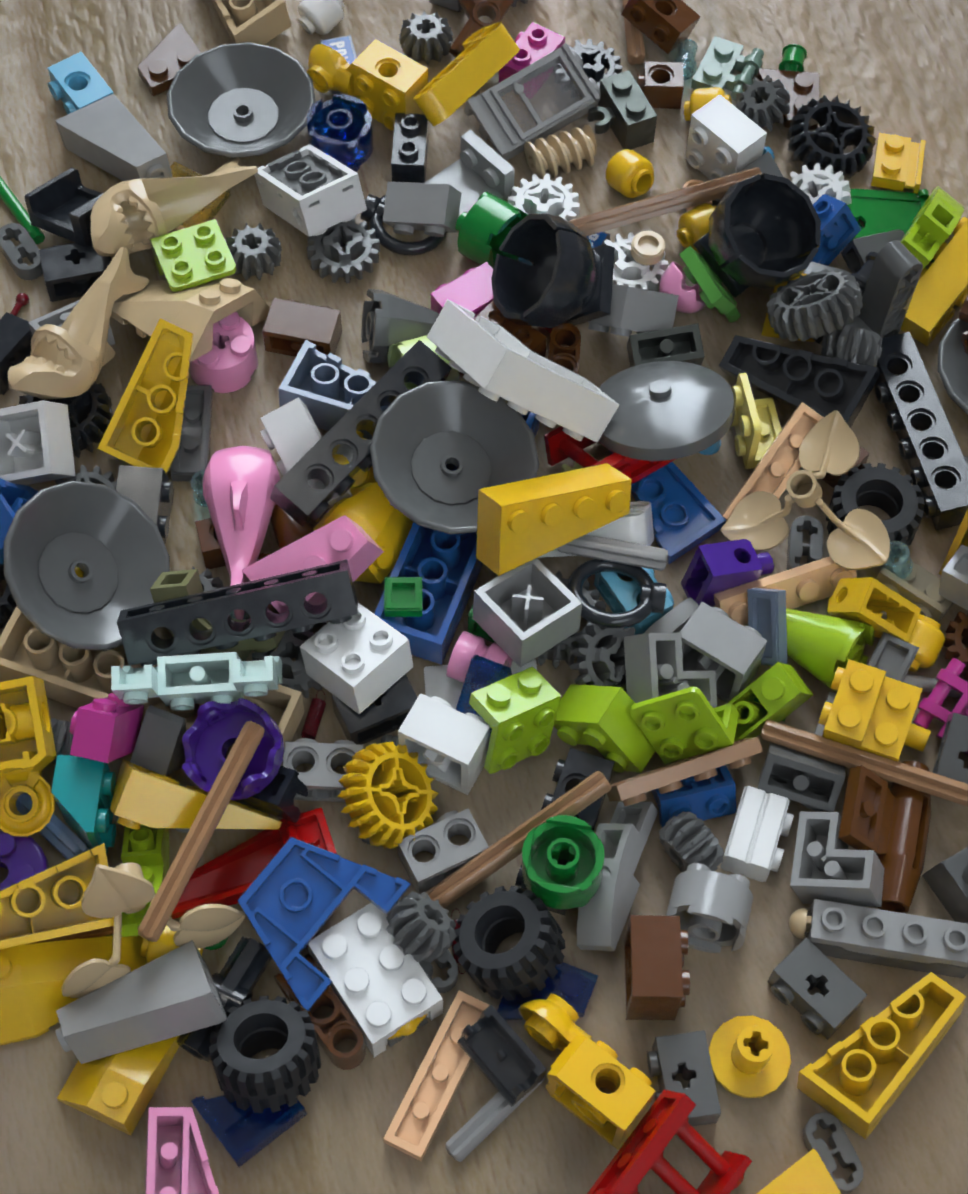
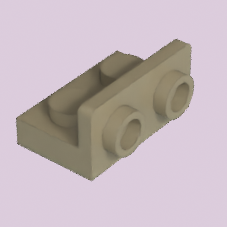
[876,552,954,623]

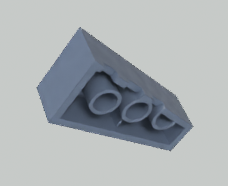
[279,340,389,440]

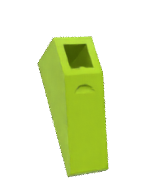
[727,662,813,742]

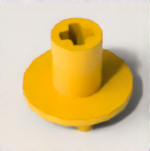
[709,1015,791,1098]

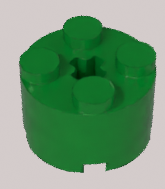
[455,192,528,269]
[522,815,605,909]

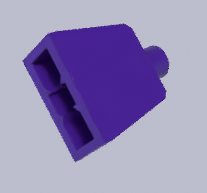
[681,539,774,607]

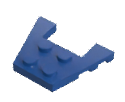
[238,837,411,1012]

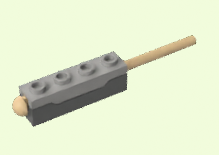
[789,899,968,978]

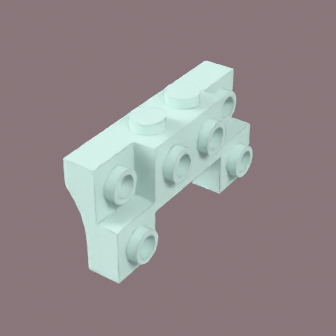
[111,652,282,711]

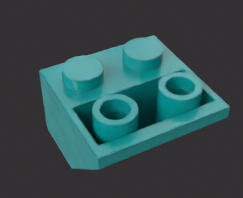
[51,755,116,855]

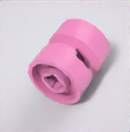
[446,631,512,689]

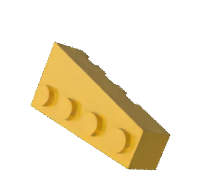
[0,843,114,949]

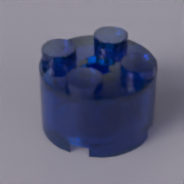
[306,94,374,172]

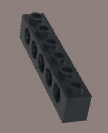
[875,332,968,531]
[270,339,452,527]
[117,560,358,667]

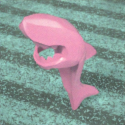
[202,446,280,620]

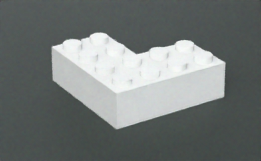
[427,300,619,442]

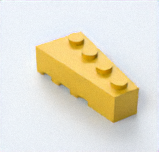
[901,217,968,346]
[476,463,632,576]
[797,972,966,1140]

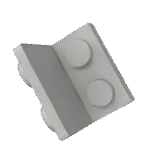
[425,129,515,216]

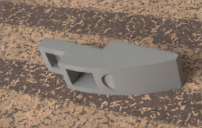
[577,802,658,951]

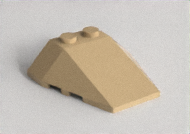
[111,278,270,362]

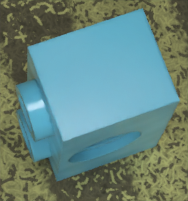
[48,51,114,115]

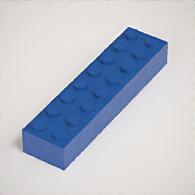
[374,400,539,665]

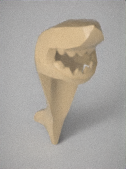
[91,158,258,257]
[8,247,149,400]

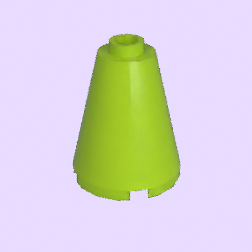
[786,608,875,693]

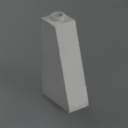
[55,94,173,181]
[55,940,228,1064]

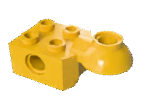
[306,39,428,131]
[0,676,57,836]
[518,993,656,1150]

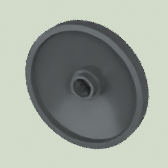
[599,361,735,461]

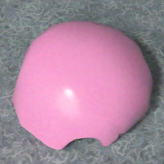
[659,262,706,313]

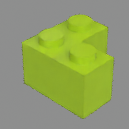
[554,684,655,773]

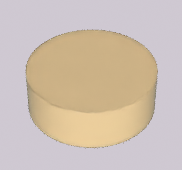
[630,231,665,265]

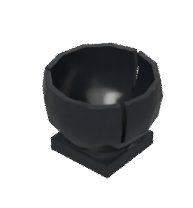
[693,173,821,297]
[491,214,615,328]

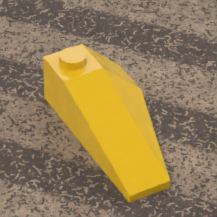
[97,318,194,475]
[313,482,413,584]
[57,1035,180,1136]

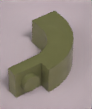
[150,569,285,661]

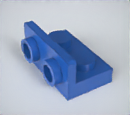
[812,194,861,266]
[647,765,736,828]

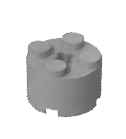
[666,863,753,953]

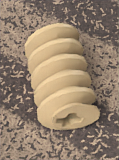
[524,124,597,179]

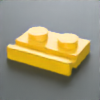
[871,133,926,194]

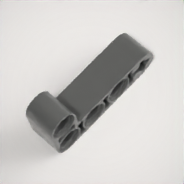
[846,240,923,338]

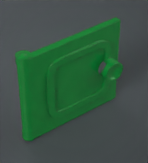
[848,188,935,262]

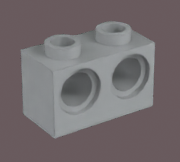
[283,738,363,802]
[397,808,489,894]

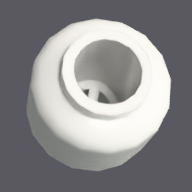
[298,0,345,36]

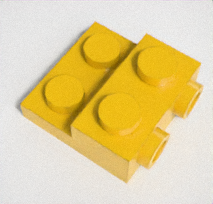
[818,659,923,762]

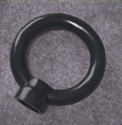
[361,194,447,256]
[567,559,667,628]

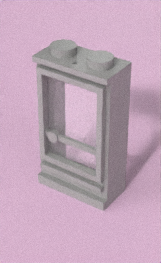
[464,43,601,161]

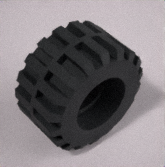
[826,463,925,561]
[453,886,565,1001]
[209,995,321,1113]

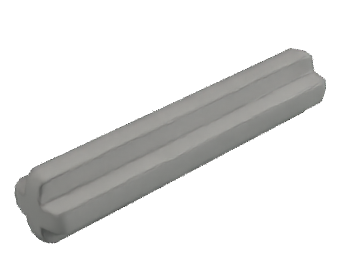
[558,535,668,571]
[445,1074,546,1162]

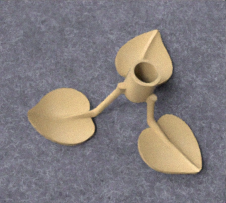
[721,410,890,570]
[61,862,245,998]

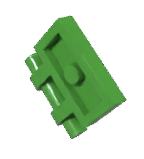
[679,246,741,323]

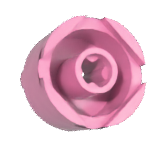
[189,312,258,393]

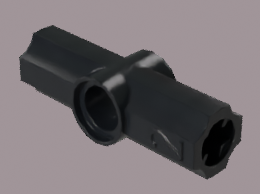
[177,936,272,1062]

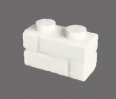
[720,786,794,882]

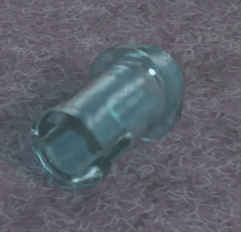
[674,39,698,80]

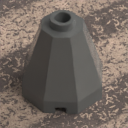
[361,289,439,363]

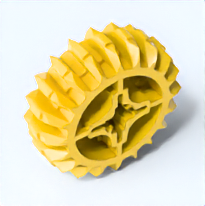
[337,741,439,849]

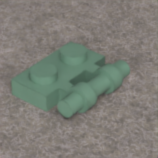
[691,36,764,101]

